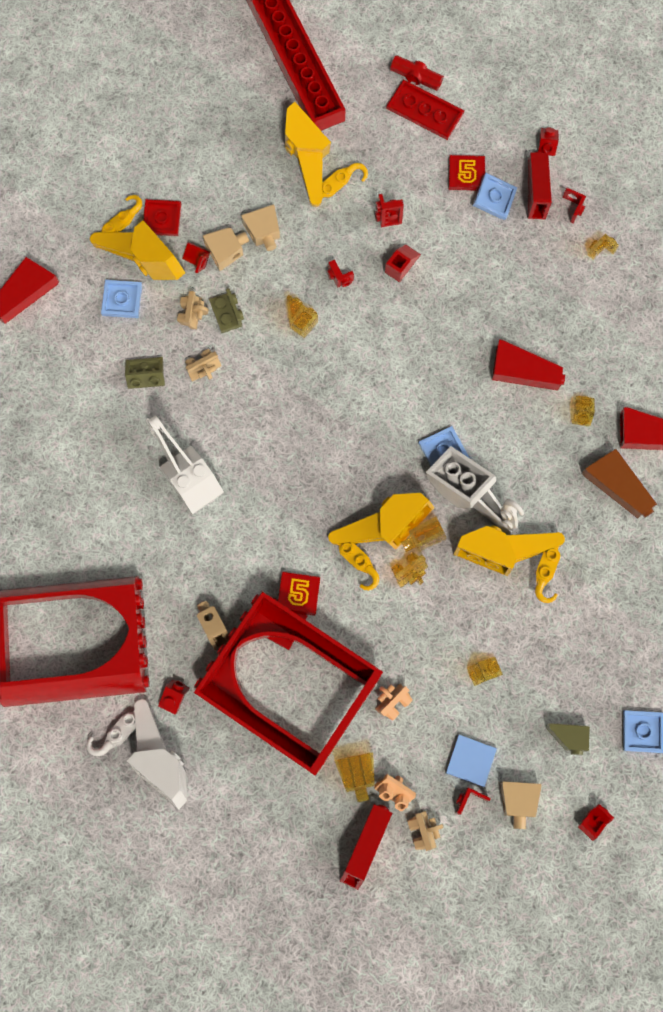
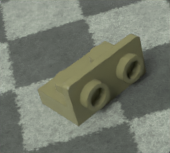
[209,288,244,333]
[125,357,165,389]

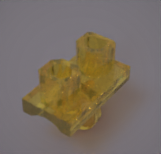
[392,552,428,588]

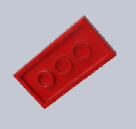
[386,79,465,140]

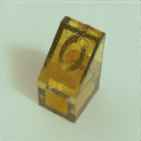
[287,295,318,338]

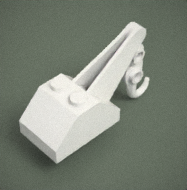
[146,415,224,515]
[426,446,524,535]
[86,699,187,810]

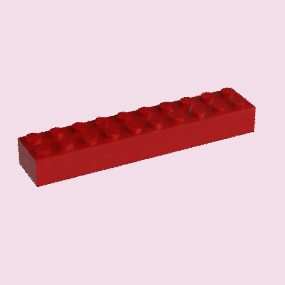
[246,0,346,131]

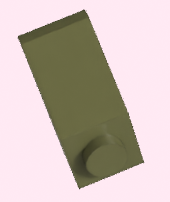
[546,723,590,755]

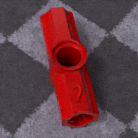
[390,55,444,91]

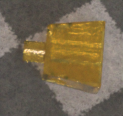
[401,516,447,552]
[335,752,375,803]

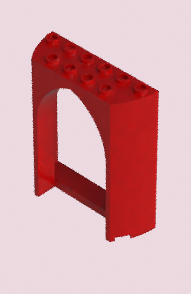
[0,576,150,707]
[194,592,383,776]

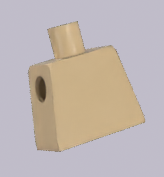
[241,204,280,251]
[203,228,249,271]
[197,601,230,650]
[500,782,541,829]

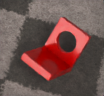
[562,188,586,224]
[182,242,211,273]
[456,787,491,815]

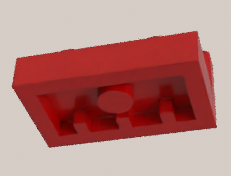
[375,194,404,228]

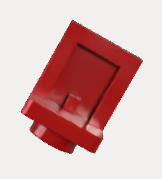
[538,127,559,156]
[326,260,354,288]
[158,680,189,715]
[578,804,614,841]

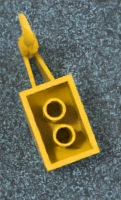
[285,102,368,207]
[90,195,185,280]
[328,493,435,591]
[454,525,565,603]

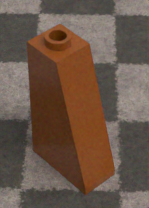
[582,449,657,519]

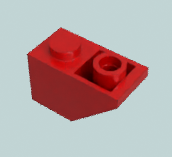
[385,245,421,283]

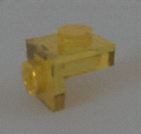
[588,233,619,260]
[572,395,595,427]
[467,657,503,686]

